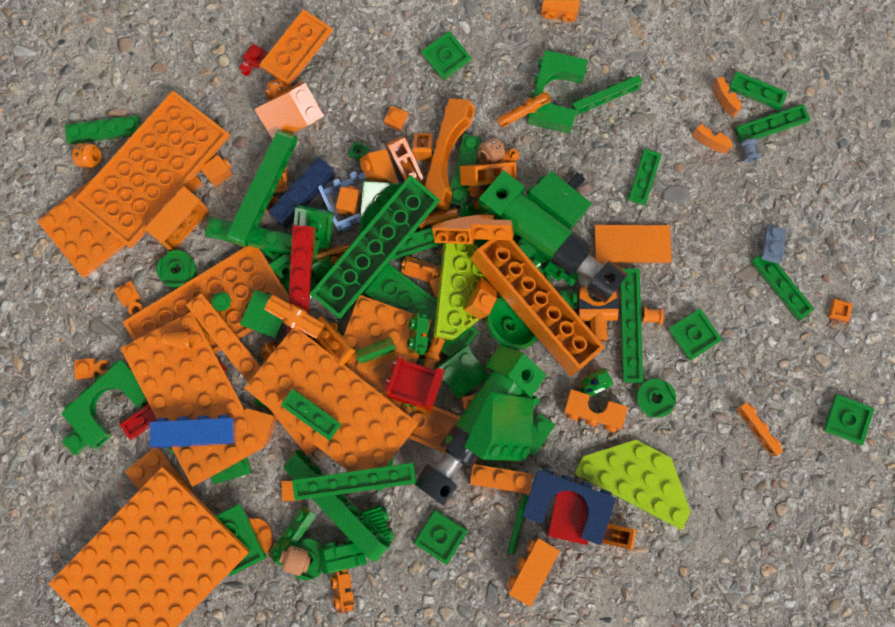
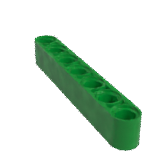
[227,130,298,248]
[283,450,390,562]

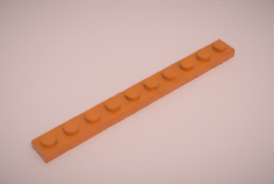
[186,293,318,456]

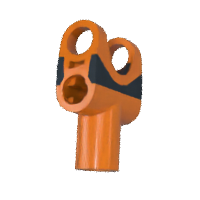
[577,285,618,342]

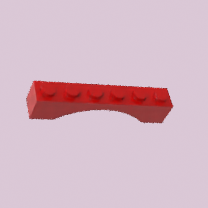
[287,225,316,338]

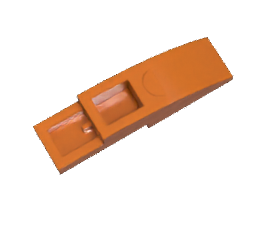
[432,215,514,244]

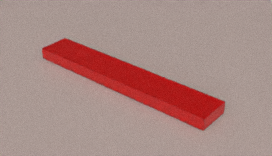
[119,354,228,441]

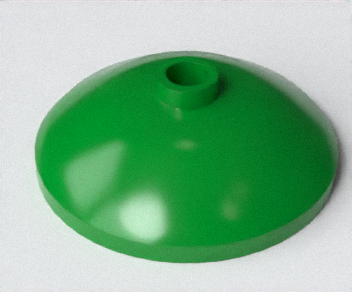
[486,297,537,350]

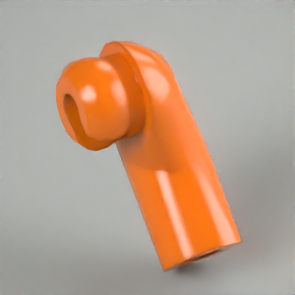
[497,149,520,163]

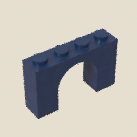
[522,468,616,545]

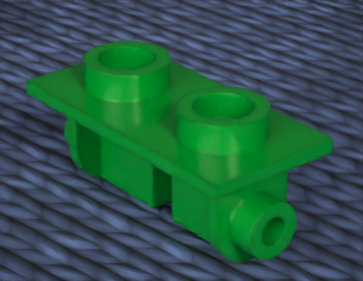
[407,313,429,355]

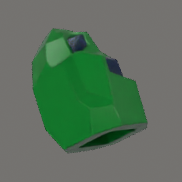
[580,368,614,396]

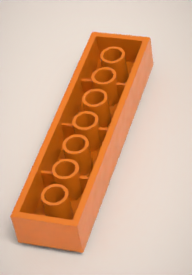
[470,240,605,377]

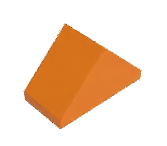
[413,133,433,161]
[244,409,277,446]
[602,524,636,550]

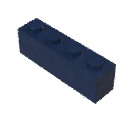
[268,157,335,230]

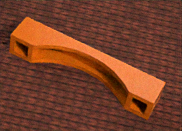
[425,98,476,210]

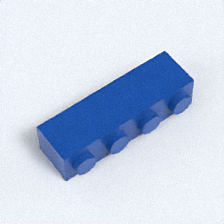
[150,415,236,448]

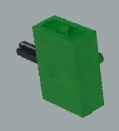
[526,171,592,230]

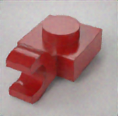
[239,43,268,77]

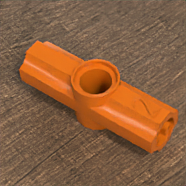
[264,295,325,339]

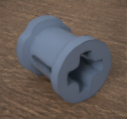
[740,139,761,162]

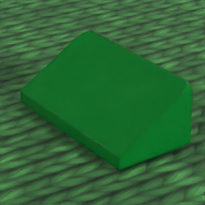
[355,337,396,364]

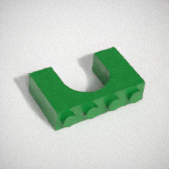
[525,50,588,134]
[61,360,148,449]

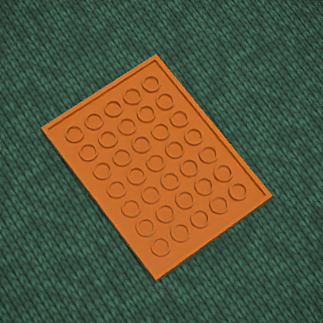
[49,466,250,627]

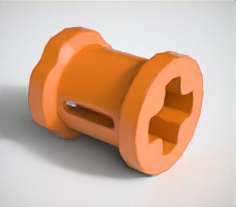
[641,307,664,325]

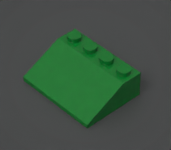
[464,391,534,461]

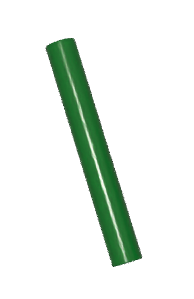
[507,494,528,555]

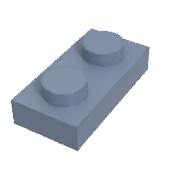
[761,225,786,264]

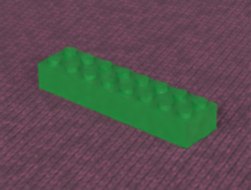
[310,175,440,319]

